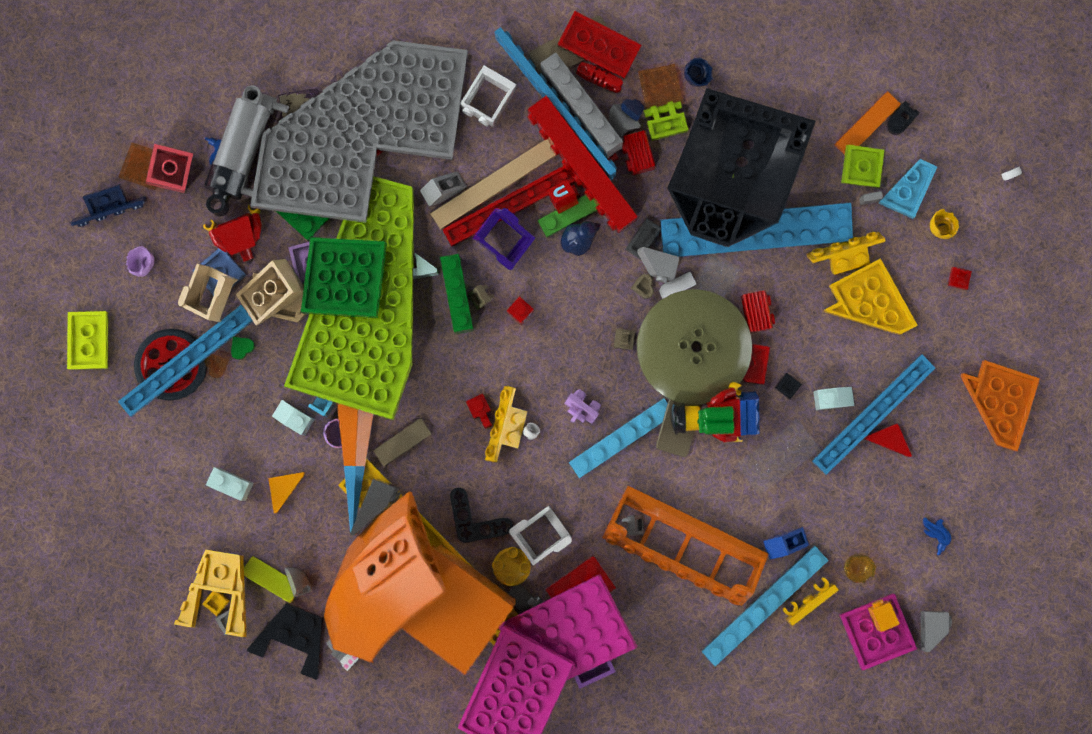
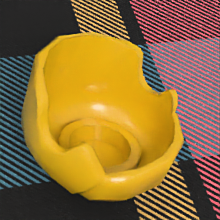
[930,209,959,239]

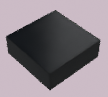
[775,373,802,400]

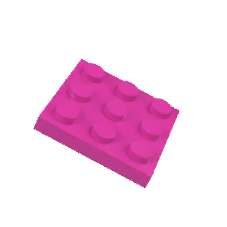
[839,593,917,670]

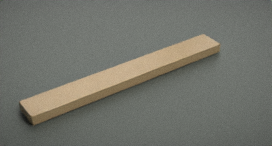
[430,140,559,230]

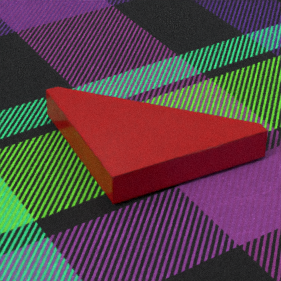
[864,423,912,457]

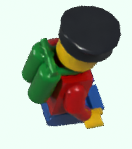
[670,382,760,443]

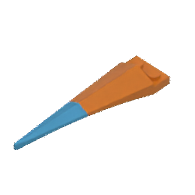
[336,403,373,533]

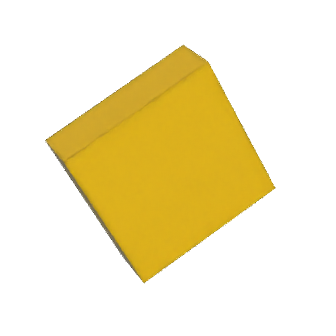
[202,591,230,616]

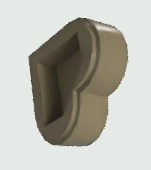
[630,274,654,299]

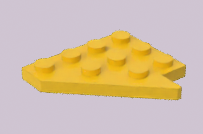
[824,258,918,335]

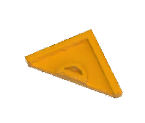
[268,472,305,513]

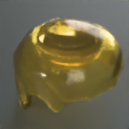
[843,553,876,583]

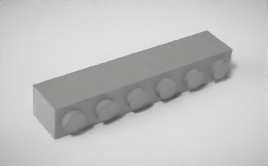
[541,53,623,159]

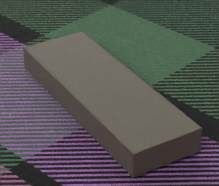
[373,418,432,467]

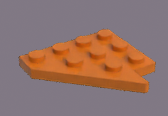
[960,360,1040,452]

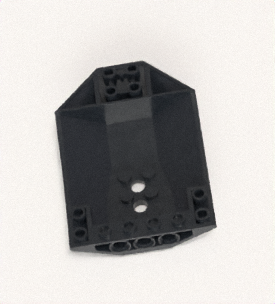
[667,88,816,247]

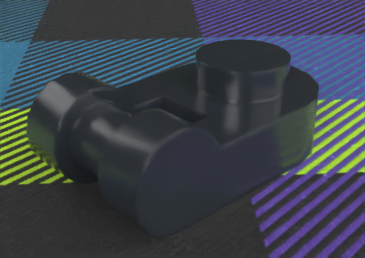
[887,101,920,135]

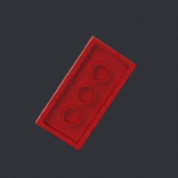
[557,11,641,80]

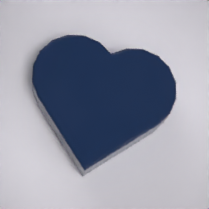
[621,99,644,121]

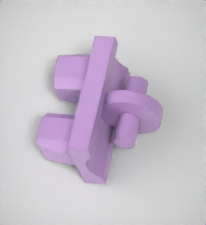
[564,389,601,424]

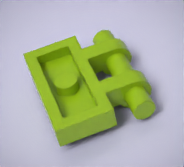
[643,101,688,141]

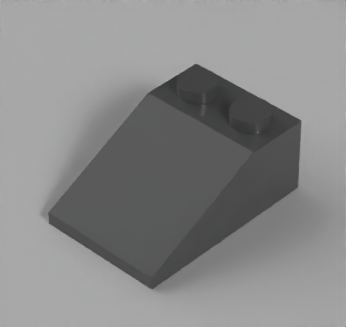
[350,479,401,536]

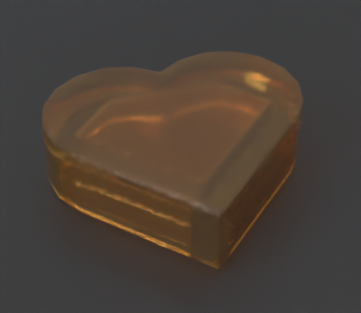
[204,354,229,378]

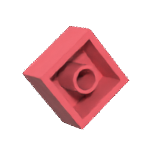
[146,144,193,193]

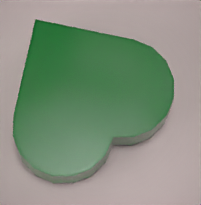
[231,337,255,360]

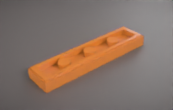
[834,91,901,155]

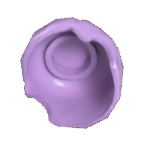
[323,418,342,448]

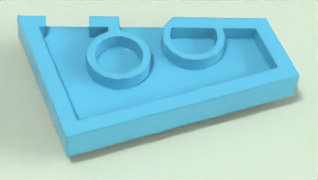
[879,159,937,219]

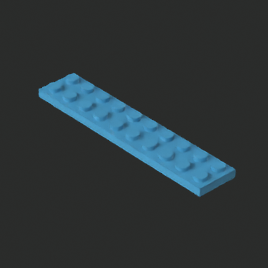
[660,202,853,257]

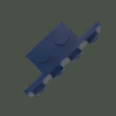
[70,184,147,227]

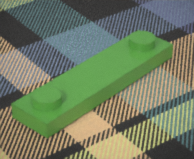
[538,195,597,238]

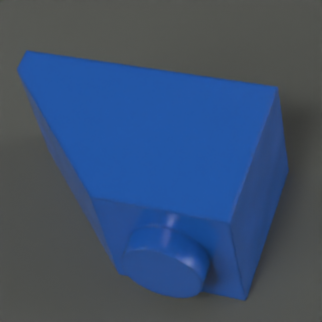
[764,527,809,560]

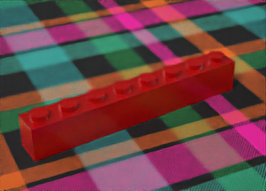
[527,96,638,234]

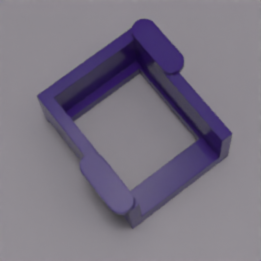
[472,208,535,270]

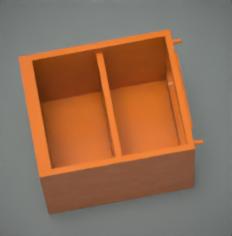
[401,545,516,675]

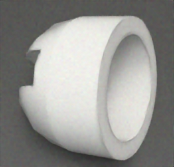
[523,423,540,440]

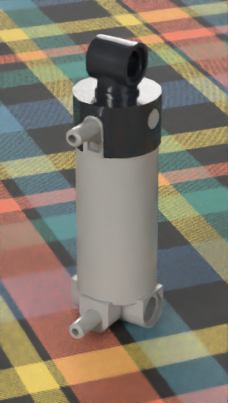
[204,85,289,217]

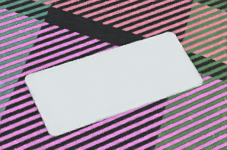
[659,272,696,299]

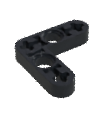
[450,488,513,543]

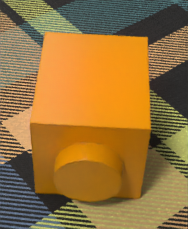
[868,599,900,632]

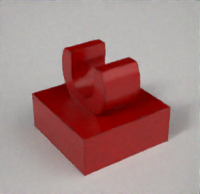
[948,267,972,290]

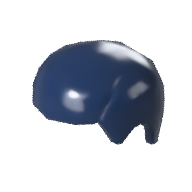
[684,57,713,87]

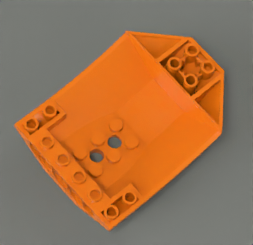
[324,491,446,663]

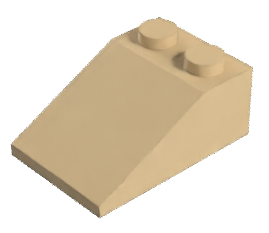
[236,259,304,326]

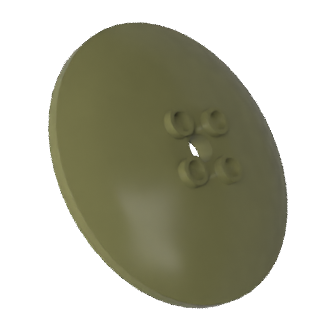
[637,289,752,405]

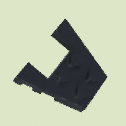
[247,603,323,680]

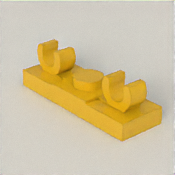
[782,577,839,626]

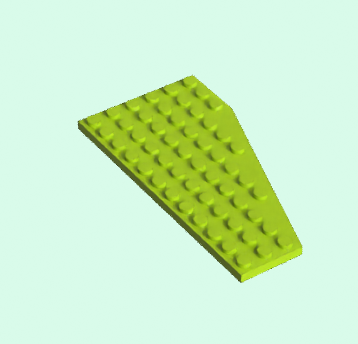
[284,176,414,420]

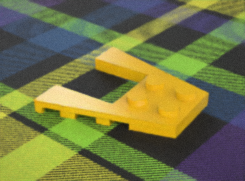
[174,550,247,637]

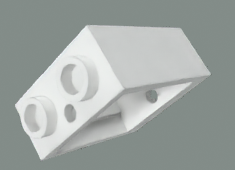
[460,66,517,127]

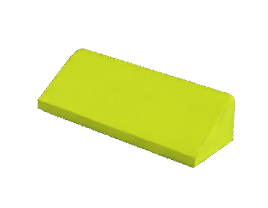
[244,556,295,603]

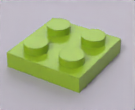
[841,145,885,188]

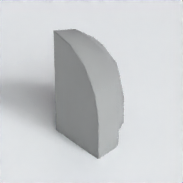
[609,104,641,139]
[284,567,313,597]

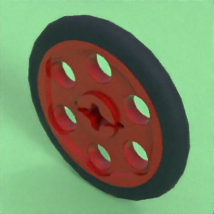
[134,329,207,401]

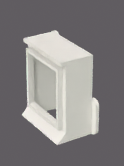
[509,506,572,565]

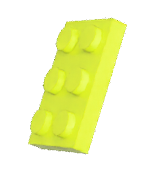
[67,311,108,370]

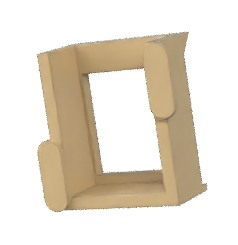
[178,264,238,322]

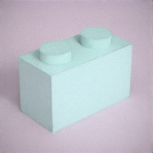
[206,467,254,501]

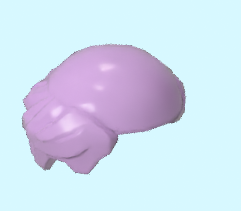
[126,246,155,277]

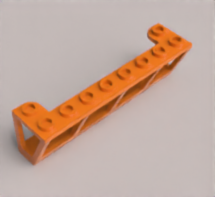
[602,486,769,606]

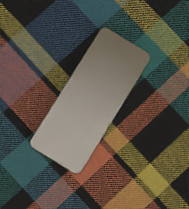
[529,16,607,80]
[656,399,702,457]

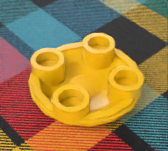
[492,547,531,586]

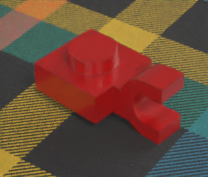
[466,393,492,429]

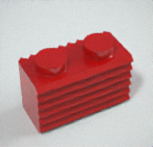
[621,130,656,176]
[741,290,775,333]

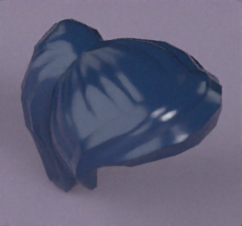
[561,221,600,256]

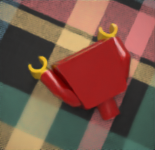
[203,205,262,262]

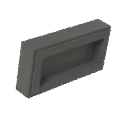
[625,218,661,260]

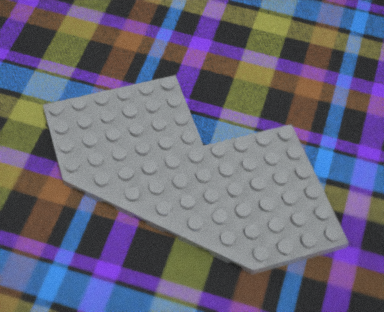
[251,40,468,223]

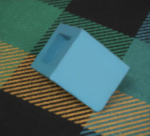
[308,397,336,418]

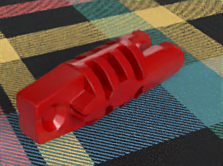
[576,62,623,93]

